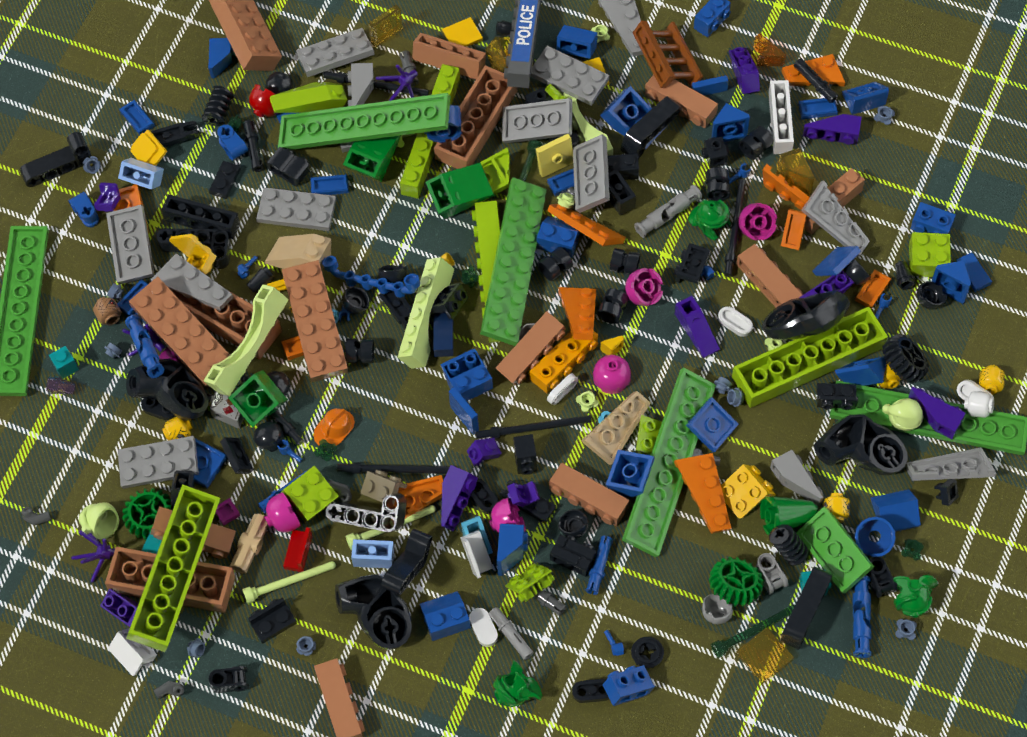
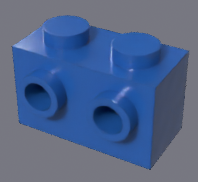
[694,0,731,38]
[556,25,598,59]
[910,202,956,234]
[603,665,655,706]

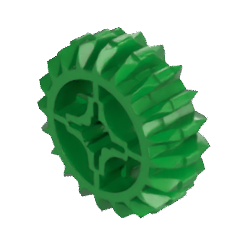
[122,487,173,540]
[709,556,764,607]

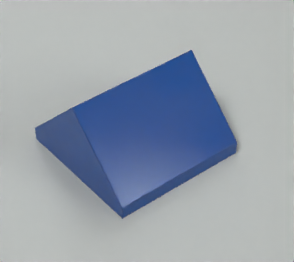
[842,82,889,115]
[711,103,750,142]
[931,260,971,304]
[835,356,887,386]
[871,489,921,532]

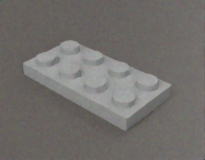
[296,28,374,77]
[531,46,609,106]
[502,98,572,143]
[573,134,610,213]
[256,188,336,231]
[106,205,155,284]
[118,436,199,489]

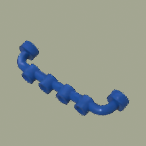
[322,256,420,298]

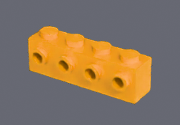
[529,330,598,393]

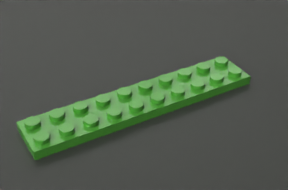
[278,93,451,150]
[480,177,547,346]
[0,226,49,396]
[622,368,716,557]
[829,380,1027,456]

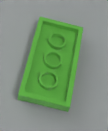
[796,506,874,593]

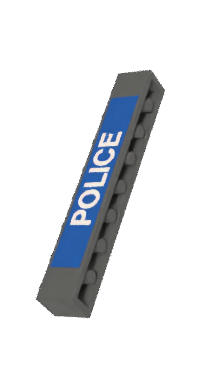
[504,0,542,88]

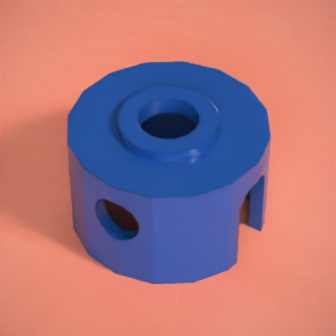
[855,516,896,557]

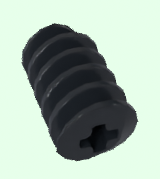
[202,85,234,126]
[769,524,808,566]

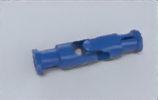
[125,314,164,378]
[852,576,872,658]

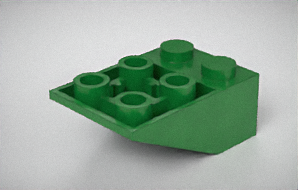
[343,135,401,182]
[426,163,494,219]

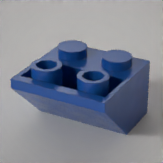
[440,348,493,401]

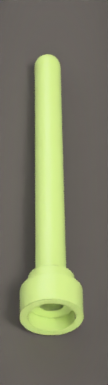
[345,505,436,550]
[242,561,336,604]

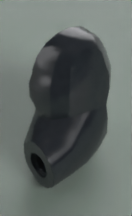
[762,291,850,341]
[126,358,208,421]
[814,414,908,476]
[335,574,412,650]

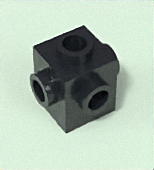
[701,137,729,168]

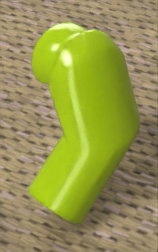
[545,84,567,100]

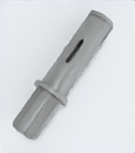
[489,607,534,661]

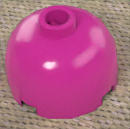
[739,203,777,240]
[625,268,663,306]
[593,355,631,394]
[264,492,301,533]
[489,498,526,533]

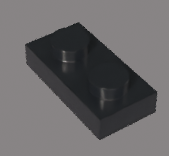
[209,161,241,199]
[220,437,254,474]

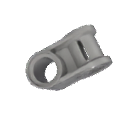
[756,553,789,594]

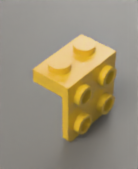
[169,234,217,275]
[721,464,776,519]

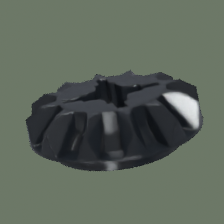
[631,637,664,669]

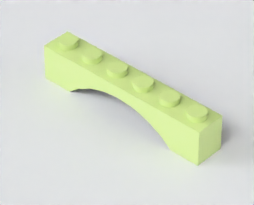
[558,90,613,156]
[397,257,454,369]
[204,285,289,396]

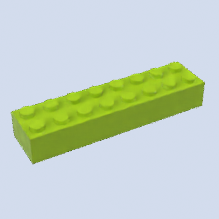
[732,307,888,408]
[126,484,220,652]

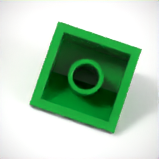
[228,370,288,428]

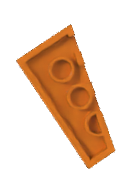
[547,204,626,246]
[558,287,596,340]
[674,453,732,534]

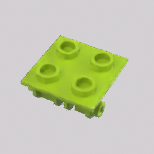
[635,415,662,456]
[505,563,555,602]

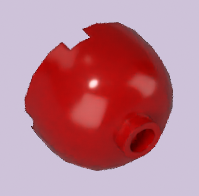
[249,84,279,118]

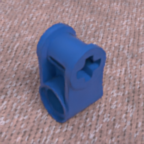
[217,125,248,161]
[68,192,99,227]

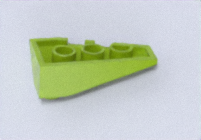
[270,82,347,113]

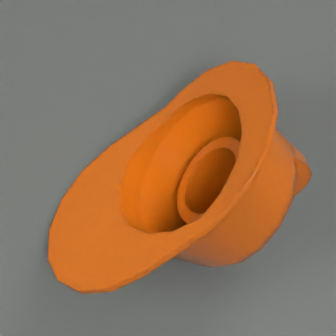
[313,408,355,449]

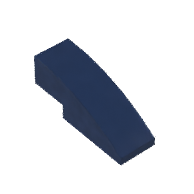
[433,312,454,357]

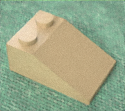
[265,234,331,271]

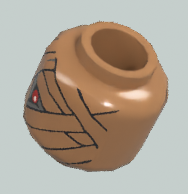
[93,297,121,326]

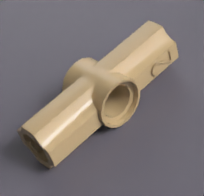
[230,514,268,574]

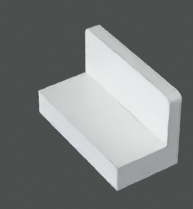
[460,530,493,579]
[108,628,157,676]

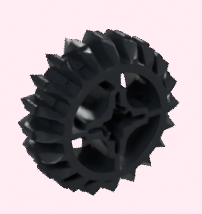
[882,334,929,384]

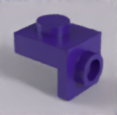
[94,183,121,212]
[467,438,502,466]
[507,481,540,507]

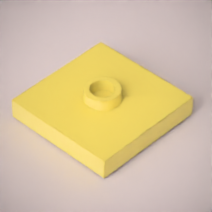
[536,134,573,177]

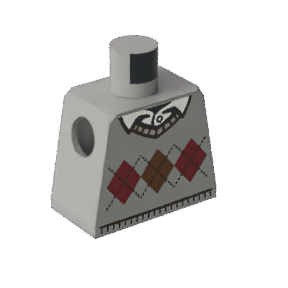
[206,387,244,429]

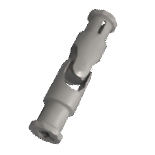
[634,185,702,238]

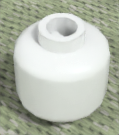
[964,391,994,418]

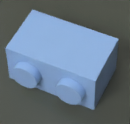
[118,158,164,189]
[351,539,395,568]

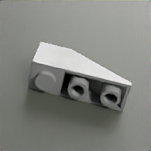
[348,63,374,106]
[770,450,824,506]

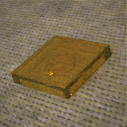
[369,5,403,48]
[736,627,794,684]

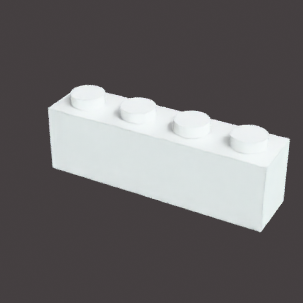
[769,80,794,154]

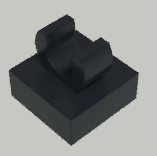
[934,479,959,506]

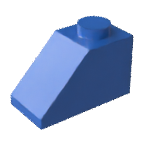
[208,38,236,78]

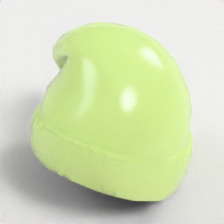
[882,398,923,431]
[79,502,120,540]

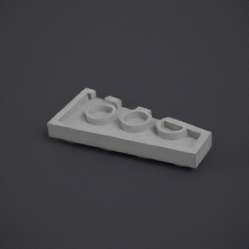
[598,0,644,57]
[801,180,870,256]
[151,254,233,311]
[906,447,995,481]

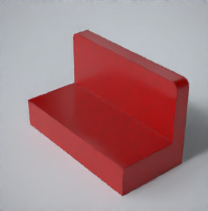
[283,527,313,572]

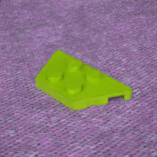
[480,148,510,202]

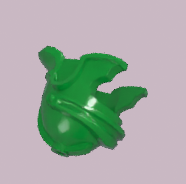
[688,200,732,241]
[893,575,939,618]
[493,660,543,707]

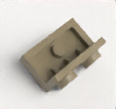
[360,469,407,506]

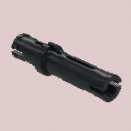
[793,58,839,103]
[243,120,264,172]

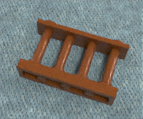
[632,21,703,88]

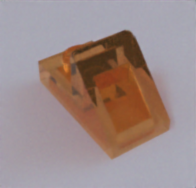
[754,33,786,66]

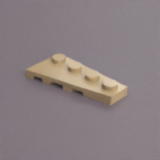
[581,391,651,465]

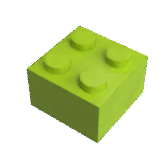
[909,232,951,277]
[281,465,339,523]

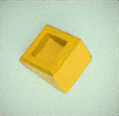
[601,336,624,355]

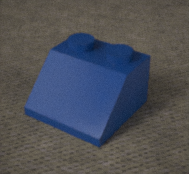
[537,216,581,258]
[606,450,655,498]
[497,524,528,576]
[420,591,470,641]

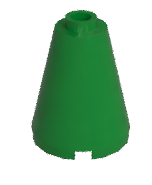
[760,496,818,535]

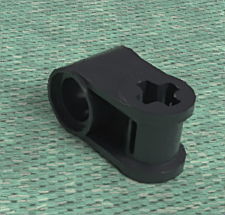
[866,557,898,598]
[208,666,249,693]

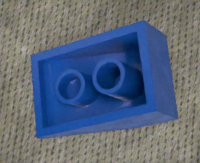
[600,86,667,150]

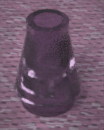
[46,375,76,395]

